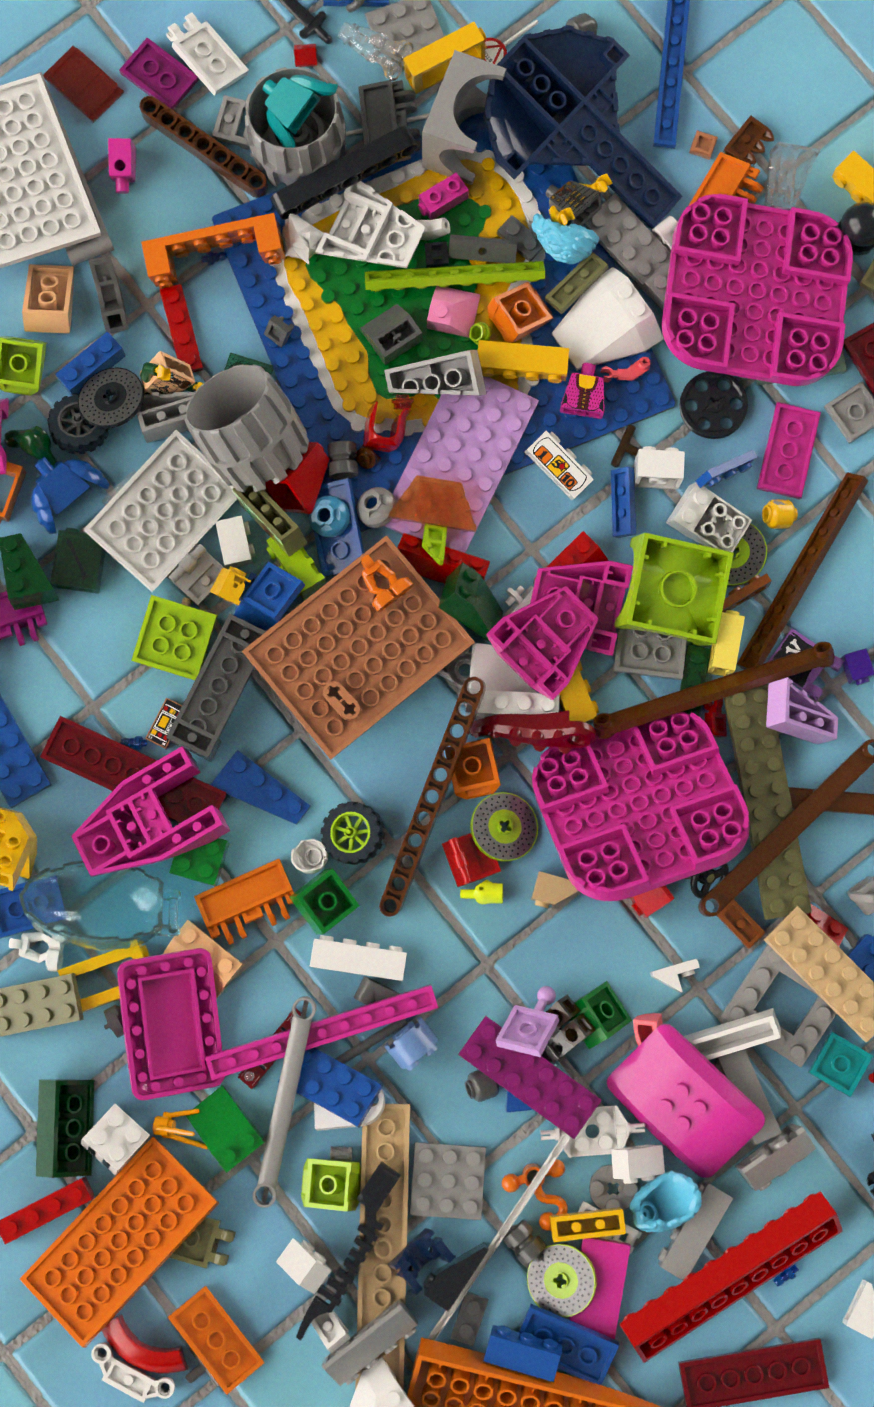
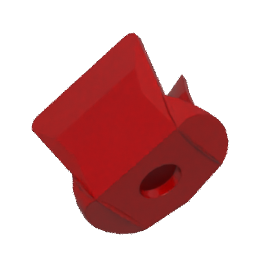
[363,401,412,452]

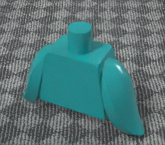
[263,75,338,148]

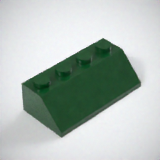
[36,1079,95,1178]

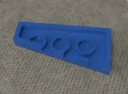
[210,750,311,825]

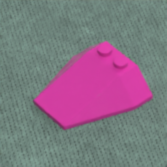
[530,561,633,656]
[486,586,599,700]

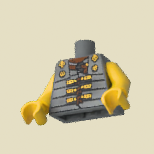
[546,174,613,226]

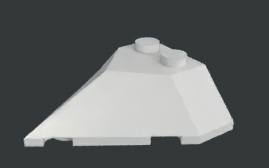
[350,1357,415,1407]

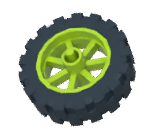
[321,801,385,865]

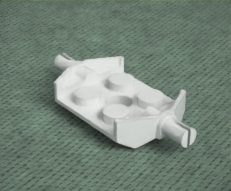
[540,1105,645,1158]

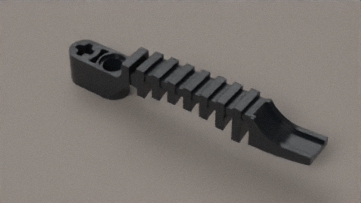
[296,1161,401,1341]

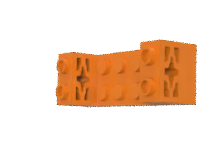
[141,213,287,289]

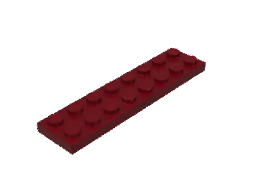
[40,716,227,823]

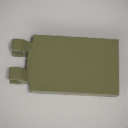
[169,1217,236,1268]

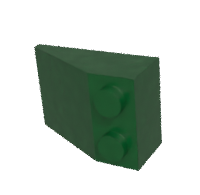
[438,562,503,643]

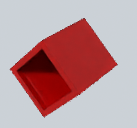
[265,442,329,514]

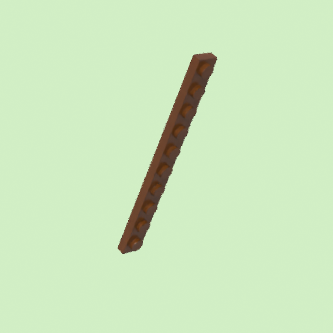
[737,472,868,670]

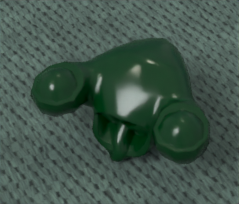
[4,426,58,466]

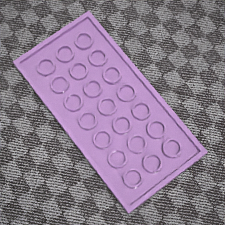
[385,376,539,553]

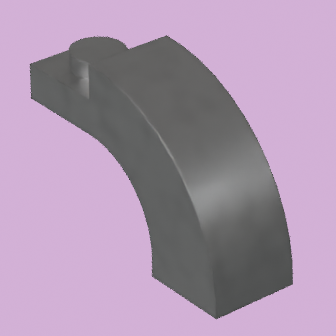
[89,254,129,334]

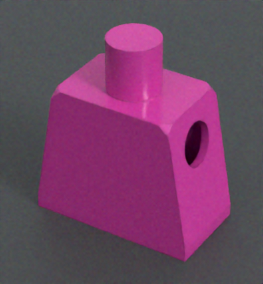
[108,138,136,194]

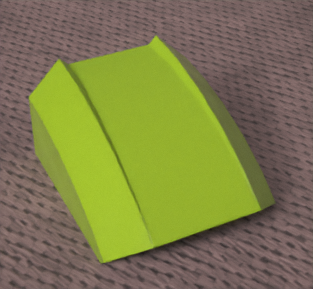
[0,336,47,396]
[301,1158,361,1212]

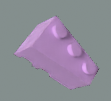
[766,677,838,744]

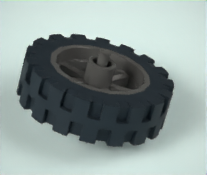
[47,393,110,454]

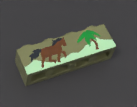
[232,486,307,557]

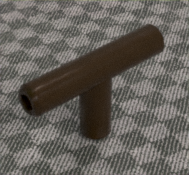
[611,424,640,468]

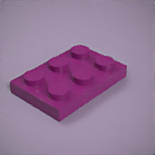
[119,38,199,110]

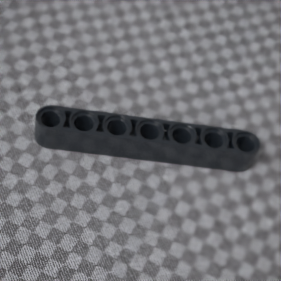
[270,126,418,220]

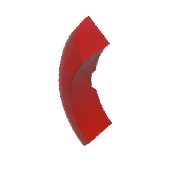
[102,1314,188,1373]

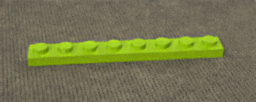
[365,261,545,291]

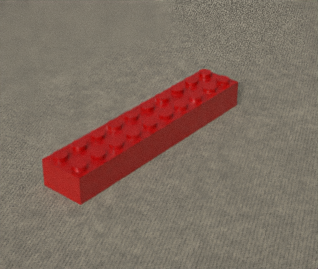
[619,1191,843,1363]

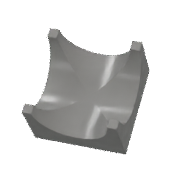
[422,50,506,185]

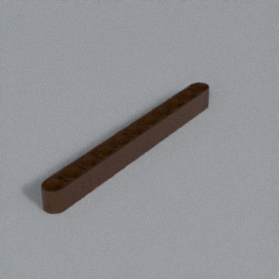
[379,677,486,917]

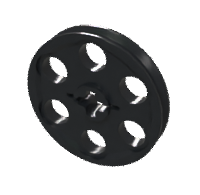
[679,371,748,439]

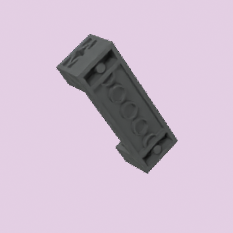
[166,614,266,762]

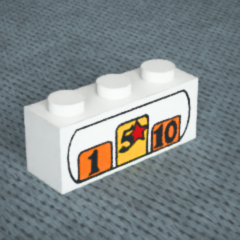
[525,431,594,500]

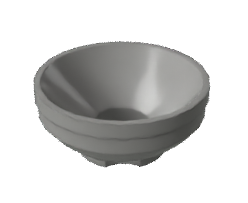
[356,487,397,528]

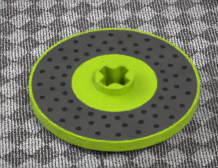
[699,523,767,586]
[470,792,538,862]
[527,1243,597,1317]

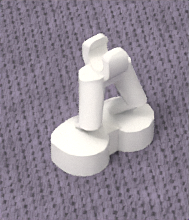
[9,926,67,972]

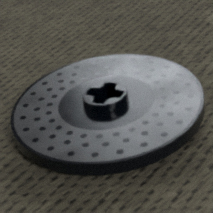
[78,368,144,429]

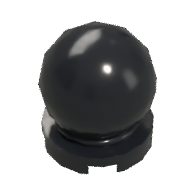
[838,201,874,256]

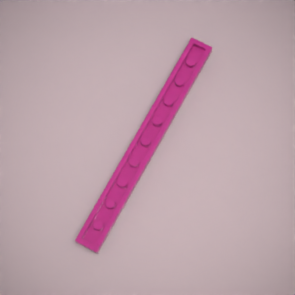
[205,984,438,1080]

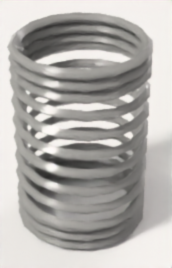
[330,1146,352,1161]

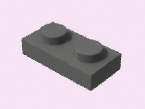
[497,215,543,262]
[450,1292,489,1346]

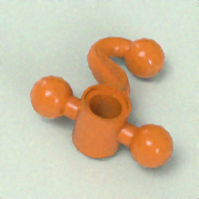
[501,1159,568,1231]

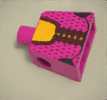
[559,363,604,419]

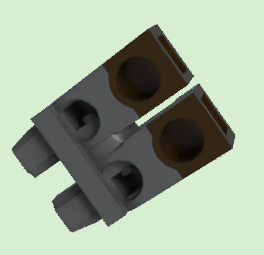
[541,994,596,1063]

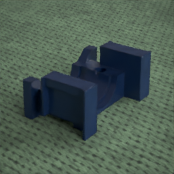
[388,1228,456,1295]

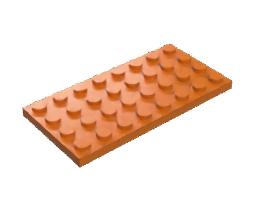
[20,1136,219,1348]

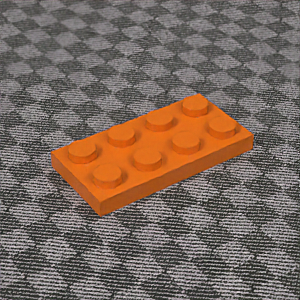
[167,1286,265,1395]

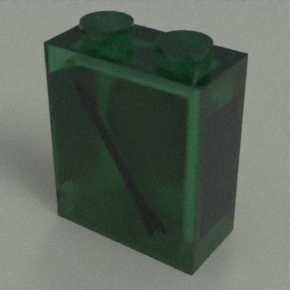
[50,528,106,594]

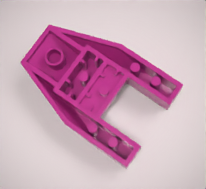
[71,746,231,877]

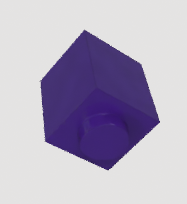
[841,648,874,686]

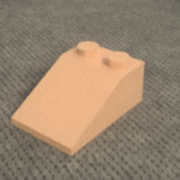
[22,264,74,334]

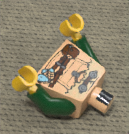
[140,351,203,394]

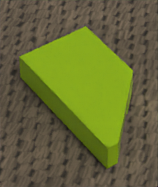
[422,524,447,566]

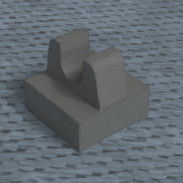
[264,315,294,347]

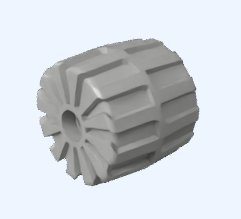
[245,67,346,187]
[185,364,309,492]

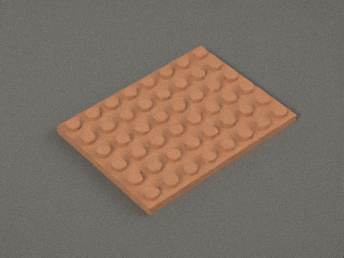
[242,535,475,760]

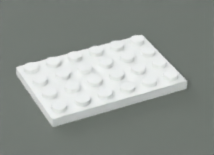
[83,430,237,592]

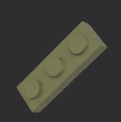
[545,252,609,314]

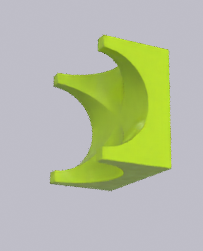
[614,533,734,647]

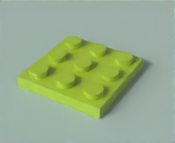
[131,595,218,680]

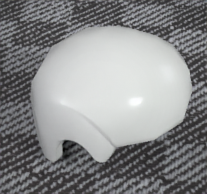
[291,839,328,874]

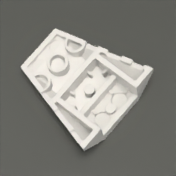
[315,181,426,268]

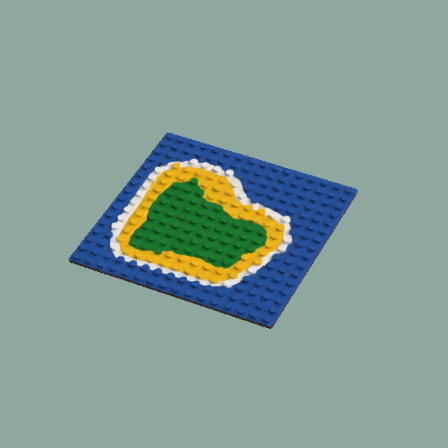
[212,112,675,532]

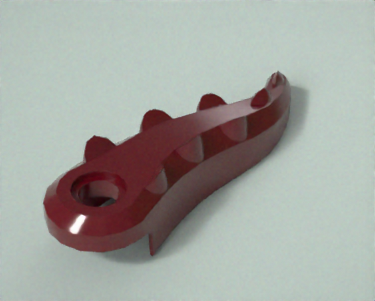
[470,710,596,754]

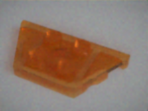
[388,475,477,532]

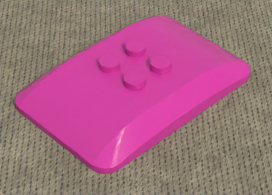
[117,948,225,1100]
[607,1024,765,1178]

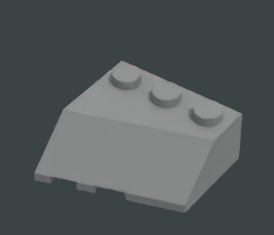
[735,1123,816,1191]

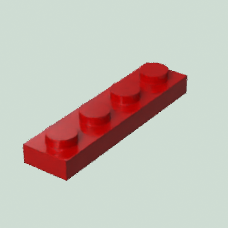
[159,284,204,373]

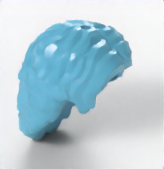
[531,213,599,264]
[629,1170,702,1233]

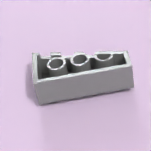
[384,350,487,395]

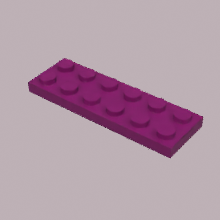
[458,1016,602,1139]

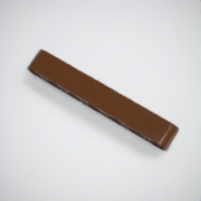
[139,96,268,198]

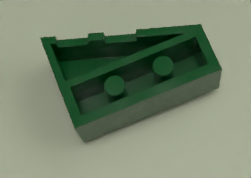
[0,533,60,610]

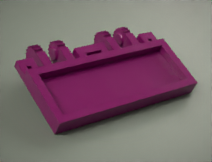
[0,591,48,646]

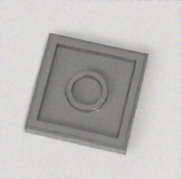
[824,381,874,444]

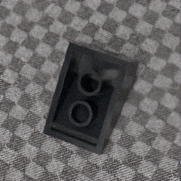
[423,1242,489,1312]

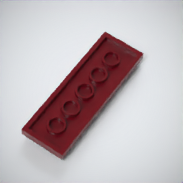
[678,1338,830,1407]

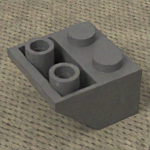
[360,304,422,365]

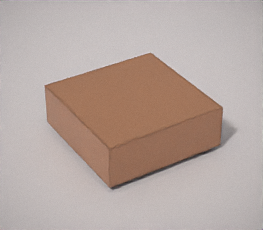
[689,130,718,160]

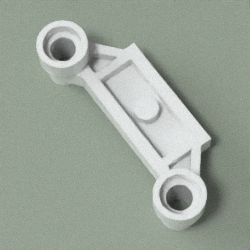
[91,1342,175,1403]

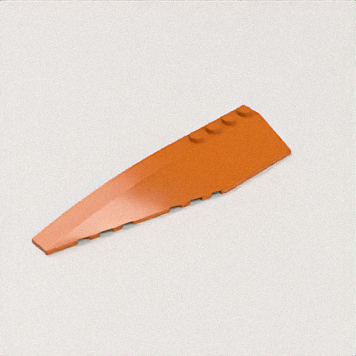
[406,1337,661,1407]

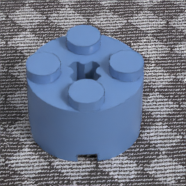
[384,1017,439,1071]

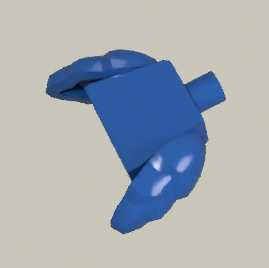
[31,457,110,534]

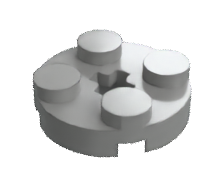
[589,1165,637,1211]

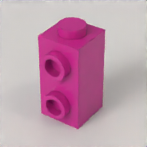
[417,172,469,220]

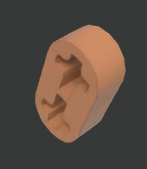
[323,681,360,721]

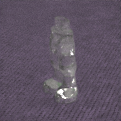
[338,22,413,81]

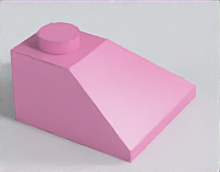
[427,286,480,338]

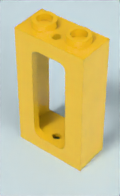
[403,21,487,94]
[58,942,150,1012]

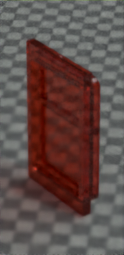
[43,46,124,123]

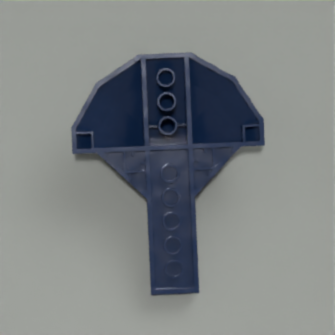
[483,25,683,229]

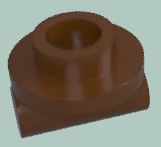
[356,445,382,469]

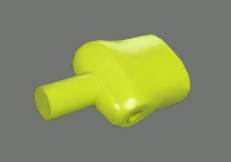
[460,880,503,905]

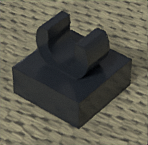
[425,241,449,268]

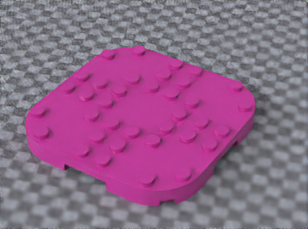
[662,194,853,386]
[532,712,750,901]

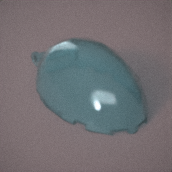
[19,861,181,951]

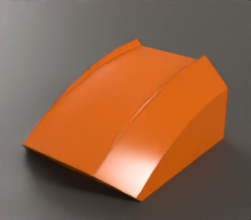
[487,282,553,343]
[445,737,501,800]

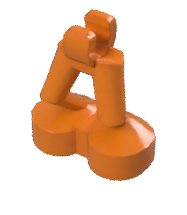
[361,555,414,613]

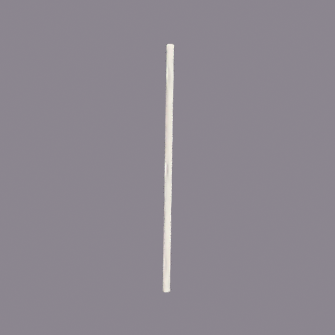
[427,1133,570,1341]

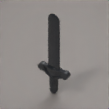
[278,0,332,44]

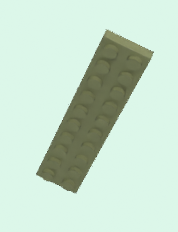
[724,684,812,920]

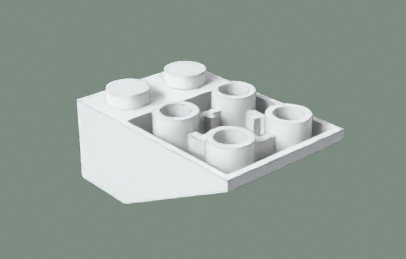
[666,483,752,552]

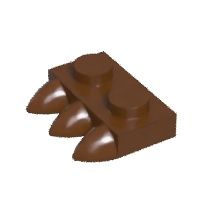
[723,115,774,164]

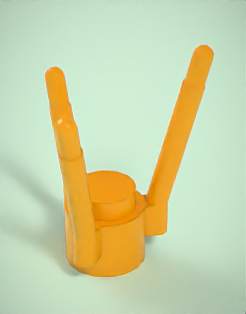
[153,1109,208,1149]

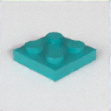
[808,1032,873,1097]

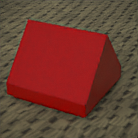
[294,44,317,67]

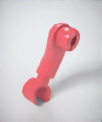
[600,357,651,382]

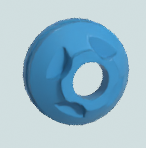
[309,496,350,538]

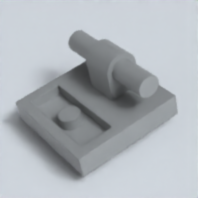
[167,543,224,607]

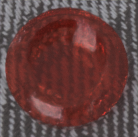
[391,394,414,409]

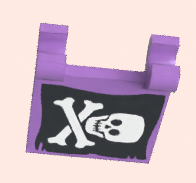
[768,629,844,701]

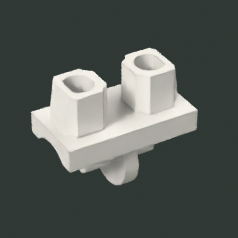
[503,586,533,617]

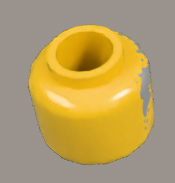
[762,499,798,529]

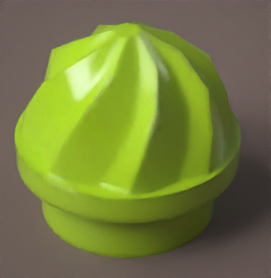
[469,322,492,344]

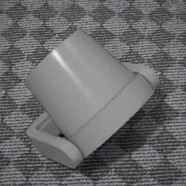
[847,876,874,915]

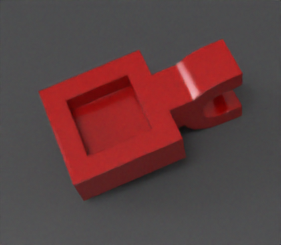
[703,698,727,738]

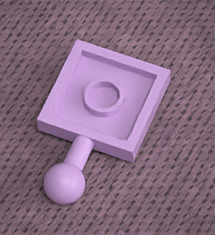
[496,986,559,1057]

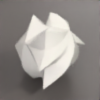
[282,214,324,264]

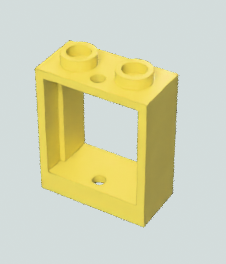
[707,610,745,676]

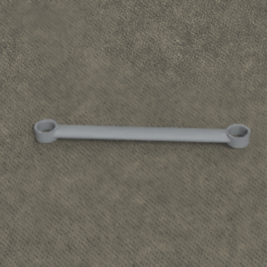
[253,996,316,1208]

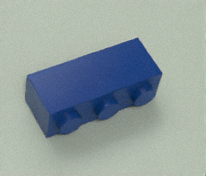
[55,331,126,396]
[483,1325,562,1382]

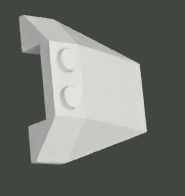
[552,267,664,370]

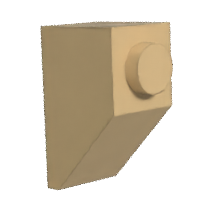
[531,871,578,909]

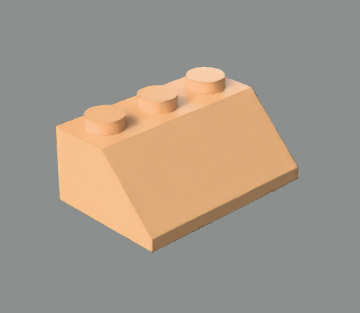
[163,920,244,1000]

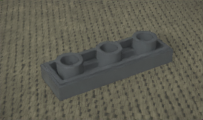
[448,234,517,263]

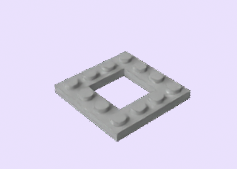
[721,944,837,1067]

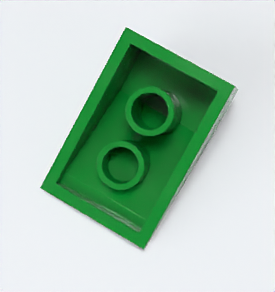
[186,1085,266,1173]

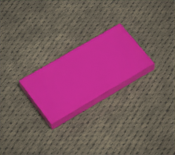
[756,402,821,499]
[569,1238,631,1339]

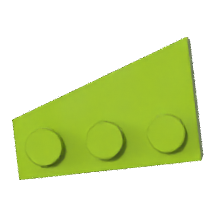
[266,537,326,601]

